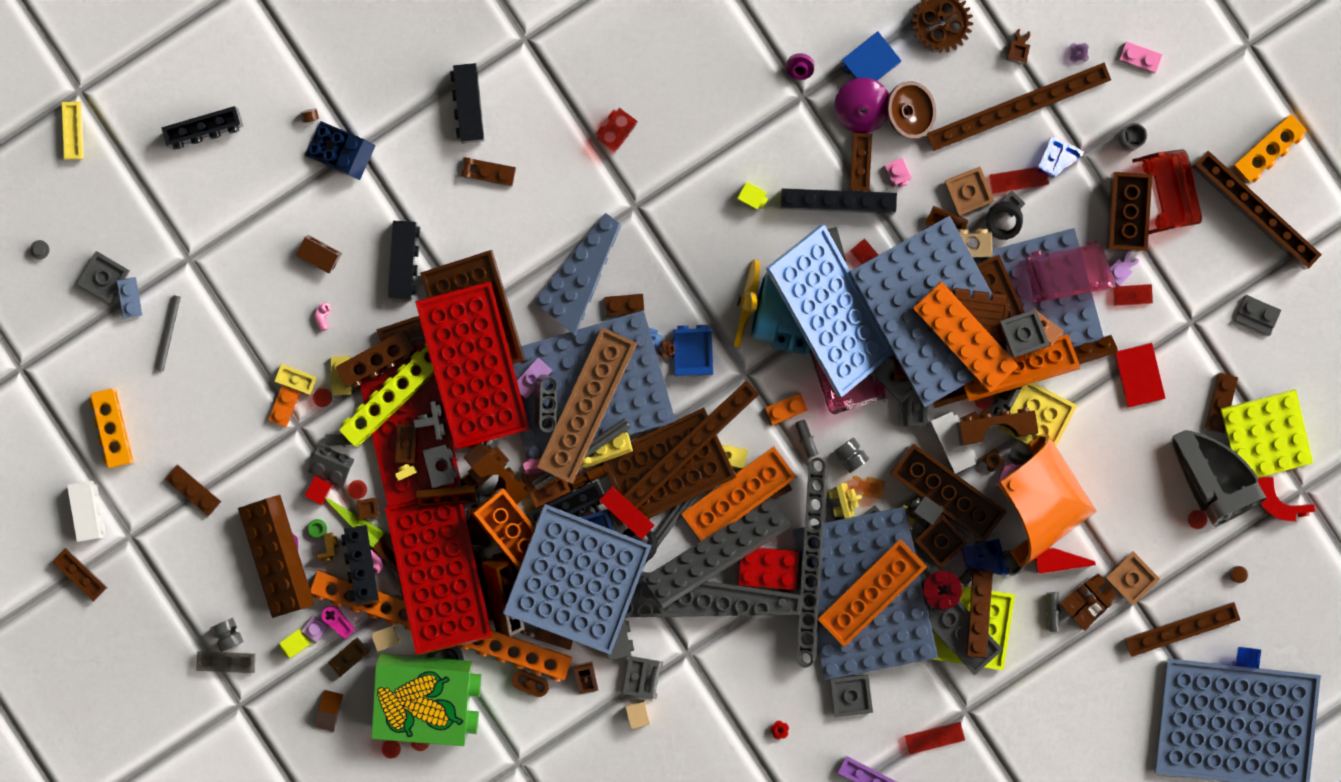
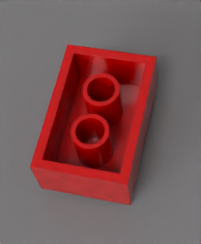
[738,547,799,590]

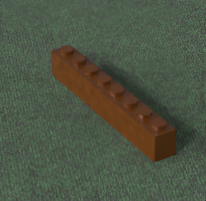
[1191,151,1322,270]

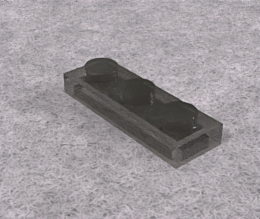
[196,651,256,673]

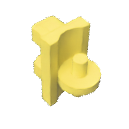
[828,482,862,519]

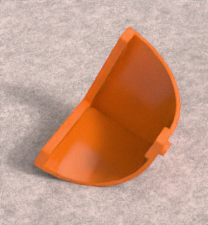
[998,434,1097,567]

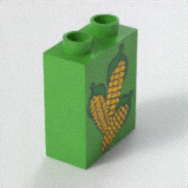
[372,653,482,746]

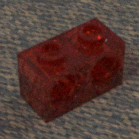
[596,107,638,153]

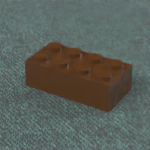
[1106,172,1152,253]

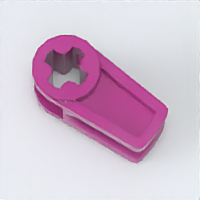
[321,605,355,639]

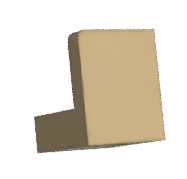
[371,625,401,652]
[626,701,650,729]

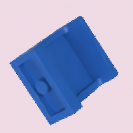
[841,31,902,81]
[673,325,713,376]

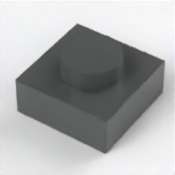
[1002,191,1026,218]

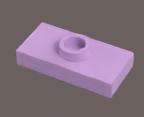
[517,358,553,399]

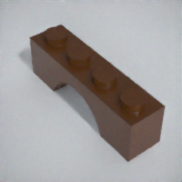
[956,408,1039,446]
[463,442,529,504]

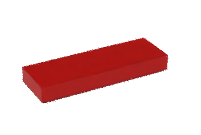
[599,486,655,540]

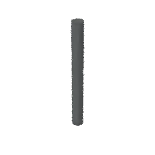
[156,295,181,371]

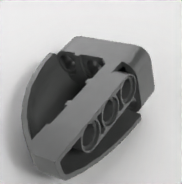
[1171,430,1267,527]

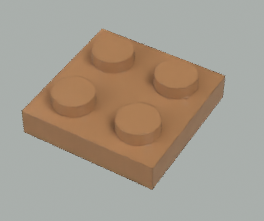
[944,166,995,216]
[1105,551,1160,606]

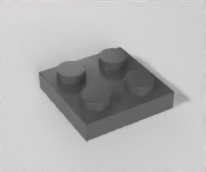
[77,251,130,303]
[999,309,1050,359]
[830,674,873,717]

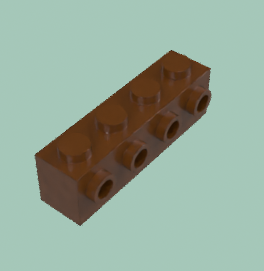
[482,555,525,637]

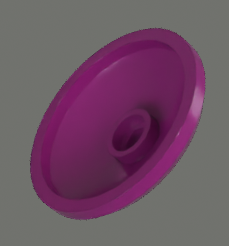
[834,78,889,133]

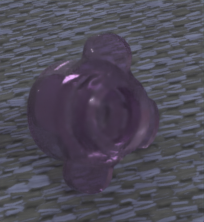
[1070,43,1089,62]

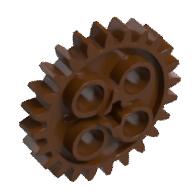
[911,0,973,54]

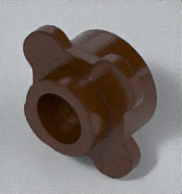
[658,340,675,360]
[982,449,1004,472]

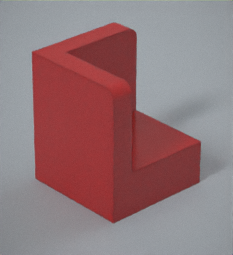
[305,476,334,505]

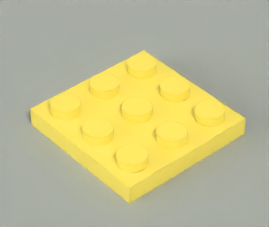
[999,383,1077,446]

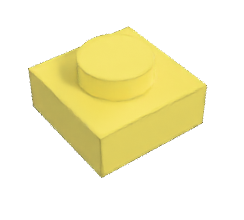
[395,464,417,481]

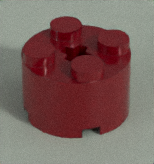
[923,571,963,610]

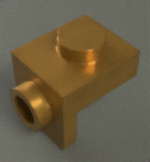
[316,532,339,562]

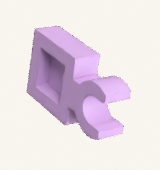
[1105,252,1139,286]

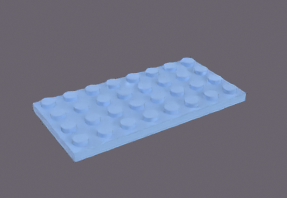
[765,225,894,397]

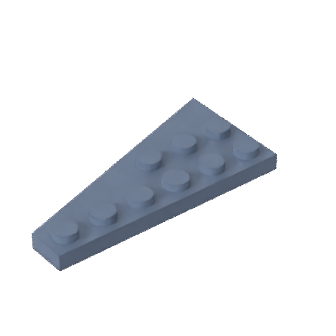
[533,213,622,336]

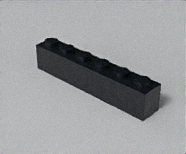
[780,188,897,214]

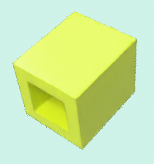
[737,182,768,210]
[279,629,311,659]

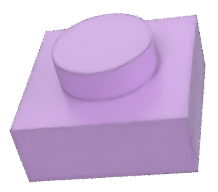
[302,615,329,642]

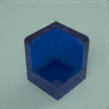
[1233,647,1261,669]

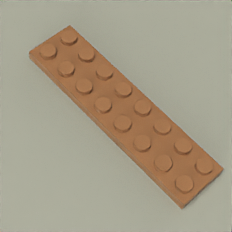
[537,327,638,484]

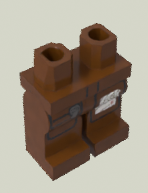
[1059,573,1118,631]

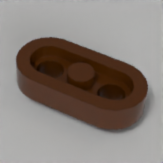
[512,670,549,697]

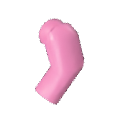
[314,302,331,332]
[371,548,384,575]

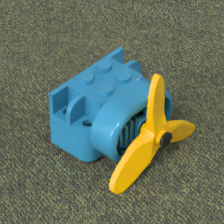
[734,259,810,355]

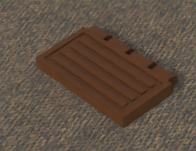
[928,287,1009,341]

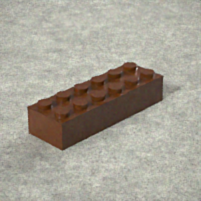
[889,443,1007,542]
[238,495,315,618]

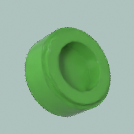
[307,519,327,538]

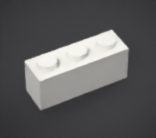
[929,412,977,474]
[67,481,105,542]

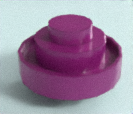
[786,53,815,80]

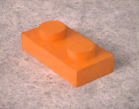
[268,385,301,427]
[765,393,808,425]

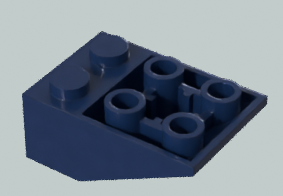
[305,121,376,180]

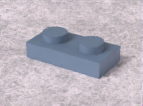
[116,277,142,319]

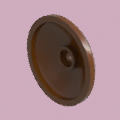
[886,81,936,139]

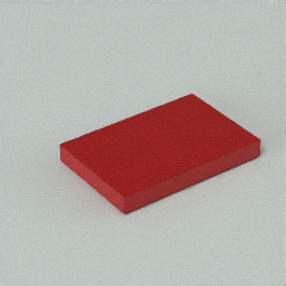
[1115,343,1166,408]

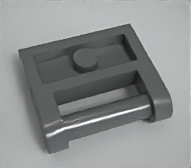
[622,656,663,700]

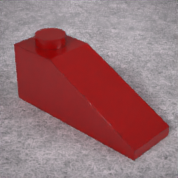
[1034,547,1096,574]

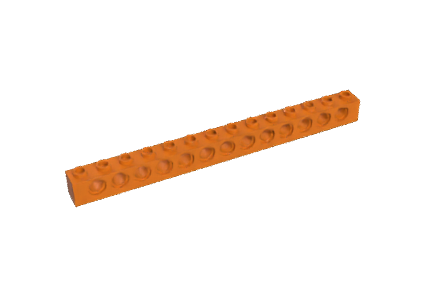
[310,570,573,682]

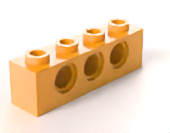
[1231,114,1307,184]
[89,388,134,468]

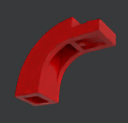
[1258,477,1315,521]

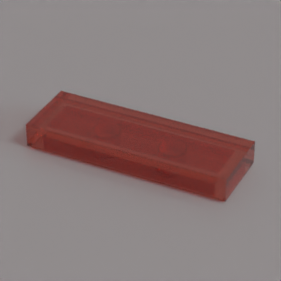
[989,165,1049,194]
[904,721,965,755]

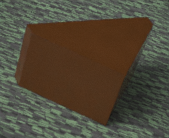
[468,506,488,546]
[573,661,599,694]
[315,690,344,732]

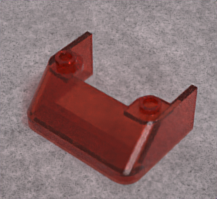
[1132,149,1202,234]

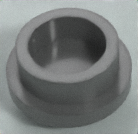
[30,240,50,259]

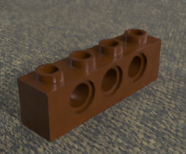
[336,330,416,389]

